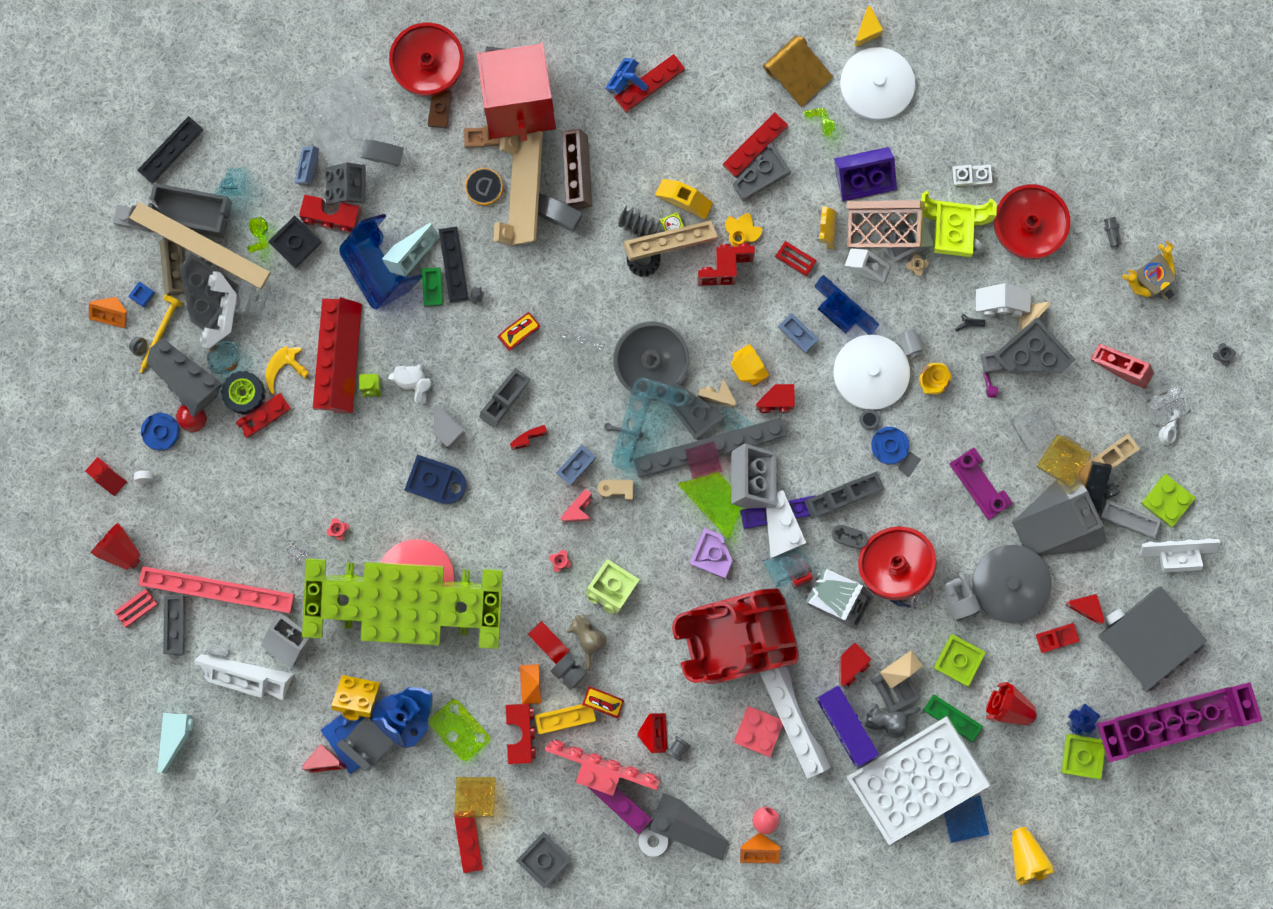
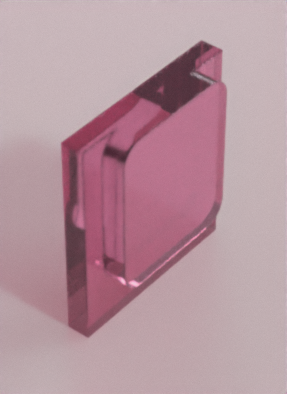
[685,441,722,480]

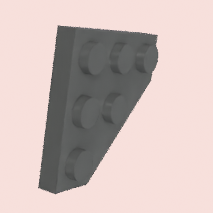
[179,253,239,330]
[993,317,1076,373]

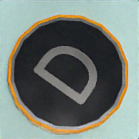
[465,168,503,206]

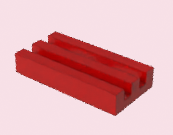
[775,241,817,277]

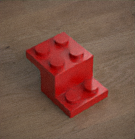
[697,243,755,286]

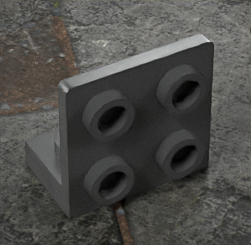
[325,162,366,205]
[336,717,394,772]

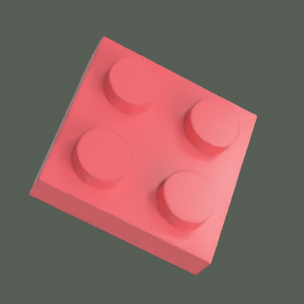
[734,706,783,757]

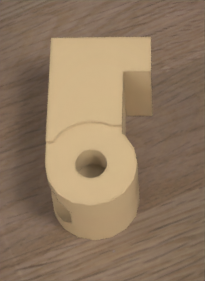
[598,480,634,501]

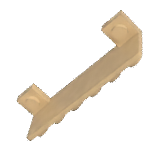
[493,131,543,246]

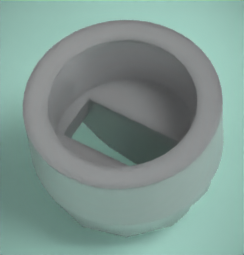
[973,238,986,255]

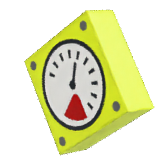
[660,212,684,231]

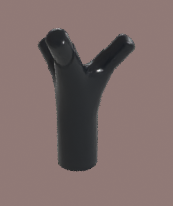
[955,314,985,332]

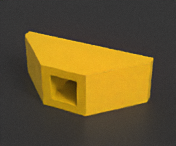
[655,179,713,220]

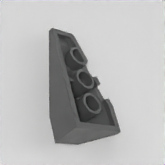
[649,793,729,860]

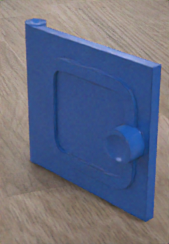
[320,714,372,774]

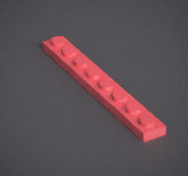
[138,566,295,614]

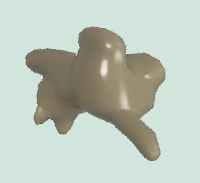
[567,614,607,671]

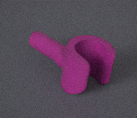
[983,372,998,398]

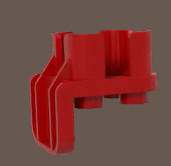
[672,588,799,684]

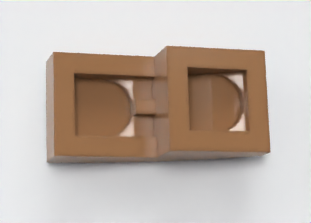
[463,126,500,148]

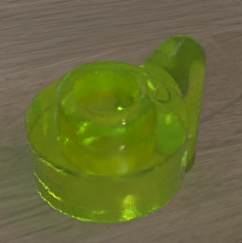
[804,108,835,136]
[248,217,268,253]

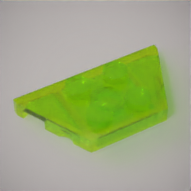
[677,471,741,539]

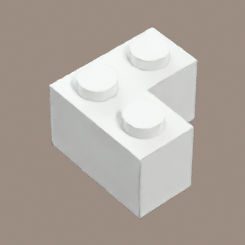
[976,283,1031,317]

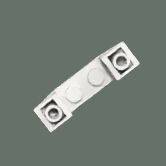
[200,271,237,348]

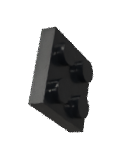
[268,215,322,269]

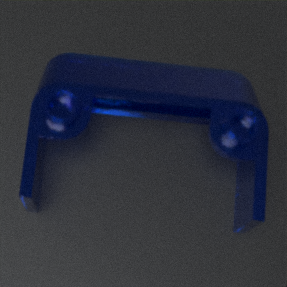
[339,214,423,309]

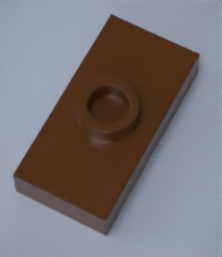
[428,91,452,129]

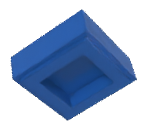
[128,282,155,308]

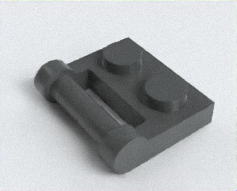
[871,674,921,713]

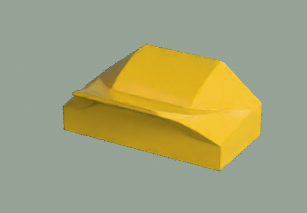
[730,344,769,386]

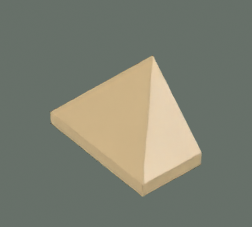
[1018,302,1051,332]
[879,650,923,688]

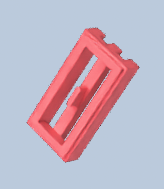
[114,589,158,628]

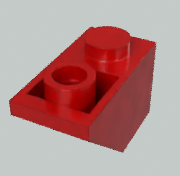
[755,384,795,413]
[839,642,872,687]

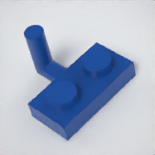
[605,58,648,94]

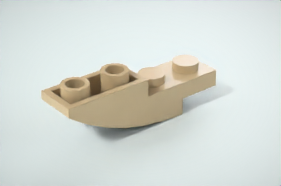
[1074,433,1140,487]

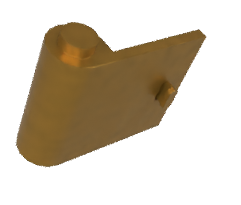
[763,35,833,107]

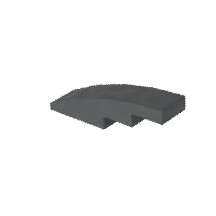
[804,472,884,519]

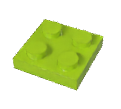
[1140,473,1196,528]
[933,634,986,687]
[1060,734,1105,779]

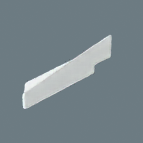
[194,654,293,700]

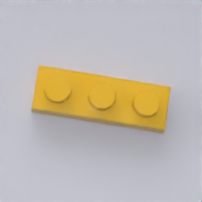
[535,704,596,734]

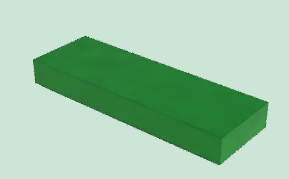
[923,694,983,743]

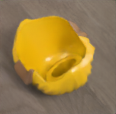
[919,363,952,395]

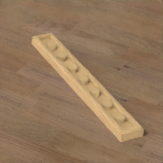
[130,202,271,290]

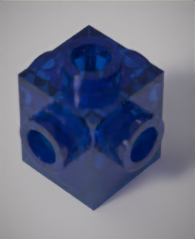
[1066,704,1100,736]

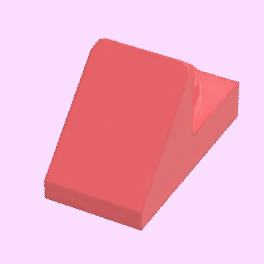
[560,489,592,522]

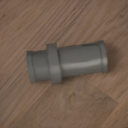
[1104,217,1122,247]

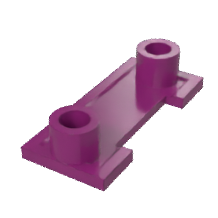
[949,447,1013,520]

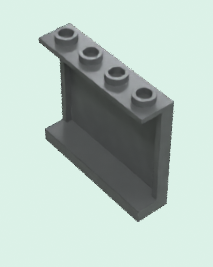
[1098,586,1207,691]

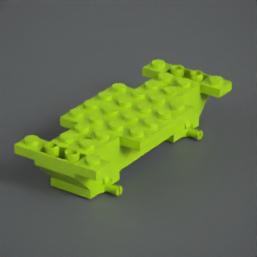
[302,558,503,649]

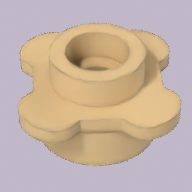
[906,254,929,276]

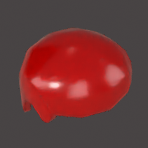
[176,405,207,433]

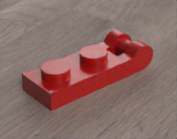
[236,393,291,439]

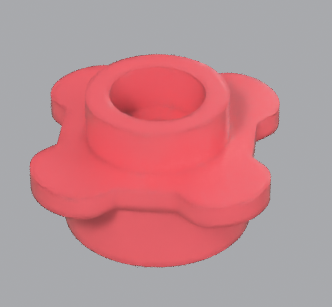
[327,518,349,541]
[549,550,571,572]

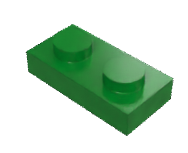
[422,267,443,307]

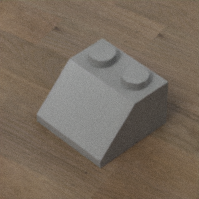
[880,213,934,263]

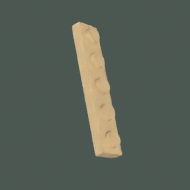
[623,220,717,261]

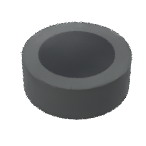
[859,410,879,430]

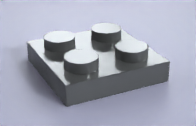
[516,832,572,888]

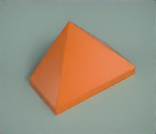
[89,297,127,328]
[520,664,542,704]
[740,833,780,864]

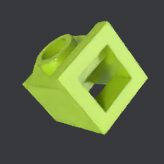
[359,374,382,397]

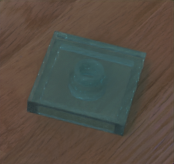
[762,547,812,587]

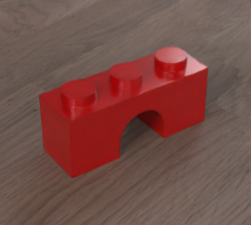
[299,194,362,234]
[505,704,536,764]

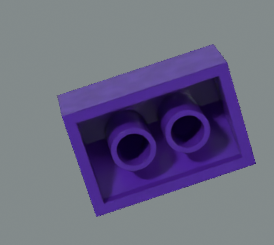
[834,147,897,202]

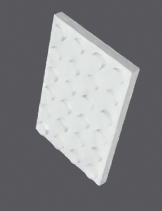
[847,716,991,845]

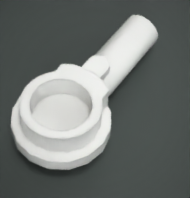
[1159,409,1180,445]

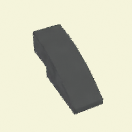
[538,193,583,233]
[479,368,530,428]

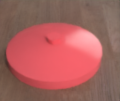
[381,539,455,583]

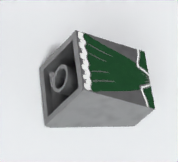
[805,567,873,630]

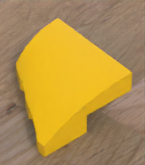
[819,207,837,249]

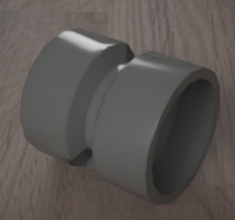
[550,654,587,691]

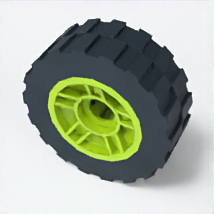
[221,371,265,415]

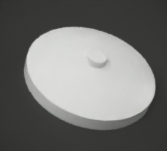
[840,47,915,121]
[833,335,910,411]

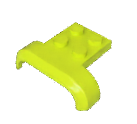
[921,191,997,257]

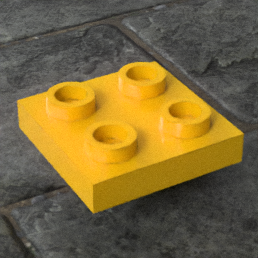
[331,675,380,721]

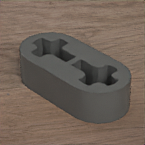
[831,525,868,549]

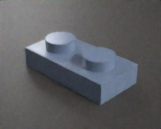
[294,146,319,185]
[778,313,819,353]
[556,445,596,486]

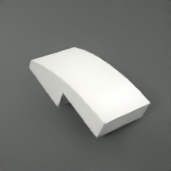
[953,165,993,186]

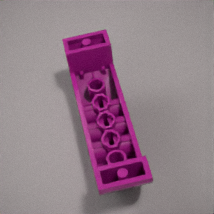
[1097,682,1263,763]

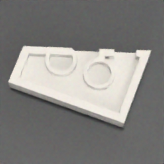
[766,490,806,559]

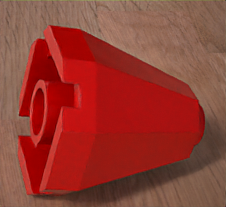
[90,523,141,570]
[986,682,1037,725]

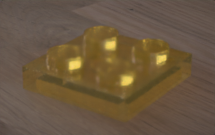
[1037,434,1091,487]
[454,777,496,818]

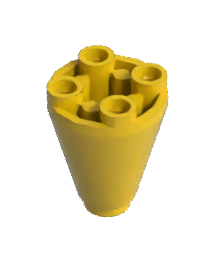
[1011,827,1054,886]

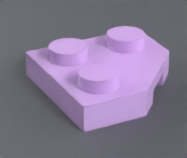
[689,528,733,579]

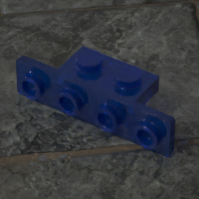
[814,275,879,335]

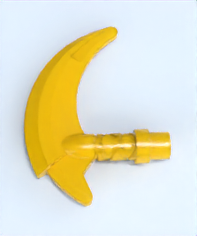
[266,346,310,394]

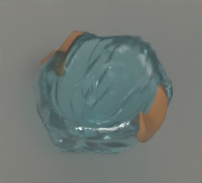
[207,341,240,374]

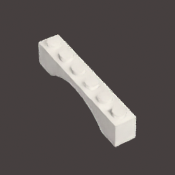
[760,667,831,779]

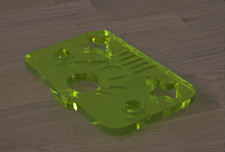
[429,699,490,761]

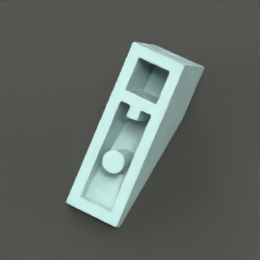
[382,223,439,277]
[157,713,193,773]

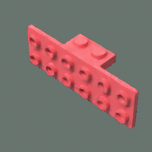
[545,740,660,796]

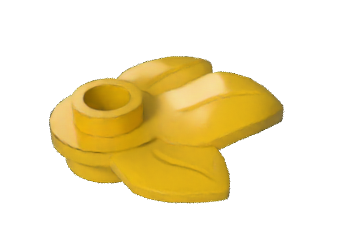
[725,213,762,246]

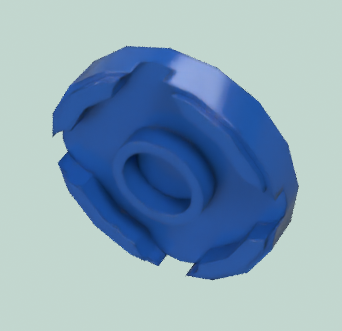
[141,412,180,451]
[871,427,909,465]

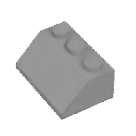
[731,444,777,509]

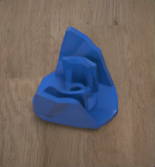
[372,687,433,748]

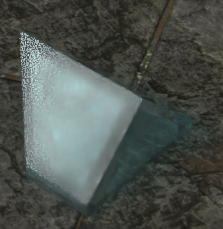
[212,167,247,196]

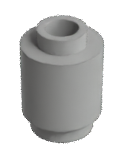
[900,329,924,359]

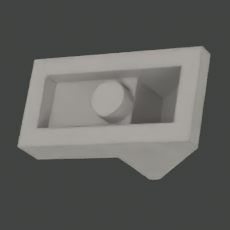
[113,205,151,232]

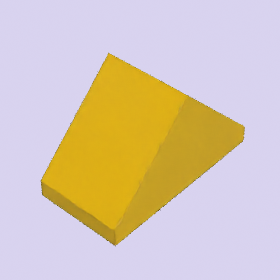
[854,6,883,47]

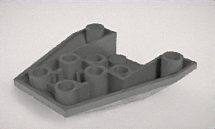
[1012,472,1107,556]

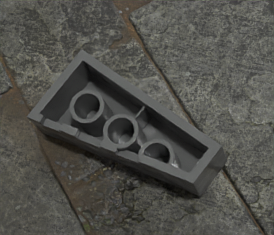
[147,338,222,418]

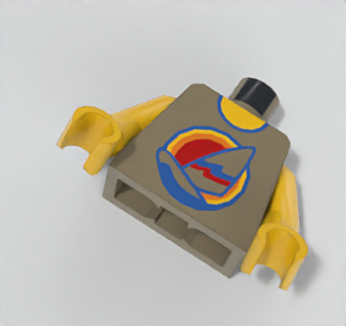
[1122,241,1176,302]

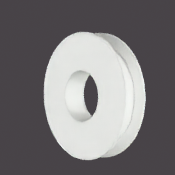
[639,827,668,857]

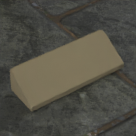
[159,238,184,296]

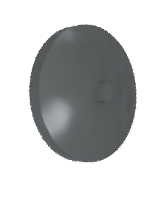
[613,321,689,398]
[972,545,1051,623]

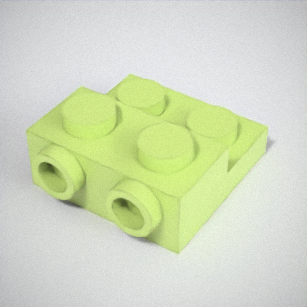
[585,559,640,615]

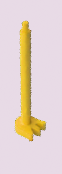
[139,294,183,374]

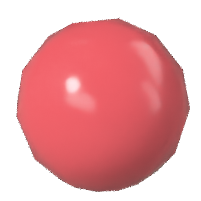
[752,806,780,834]

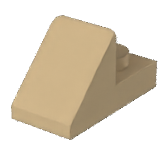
[698,379,736,409]

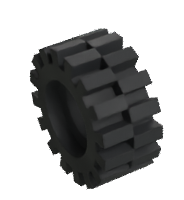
[627,254,661,277]

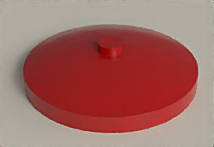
[389,22,464,96]
[993,184,1071,260]
[858,526,937,600]

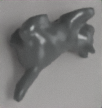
[865,704,921,738]

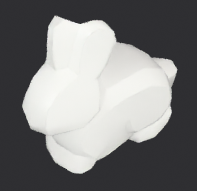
[388,364,432,404]

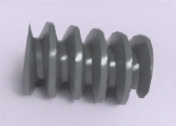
[618,205,661,237]

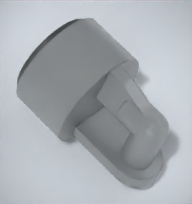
[944,574,981,621]

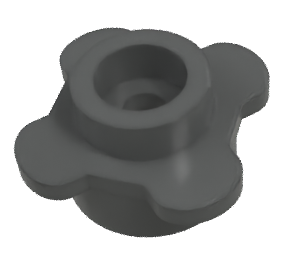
[1213,343,1236,366]

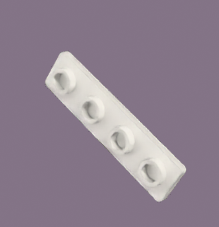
[1139,538,1220,573]

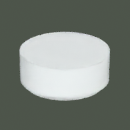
[134,471,154,483]
[1104,608,1125,625]

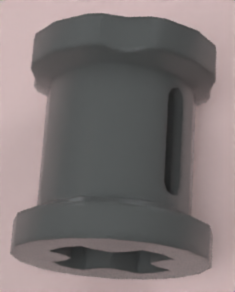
[665,735,691,761]

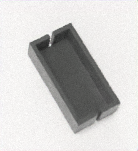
[148,183,232,238]

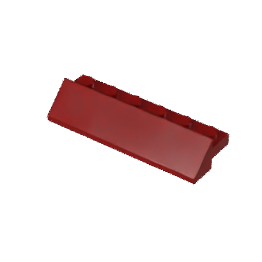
[312,297,362,414]

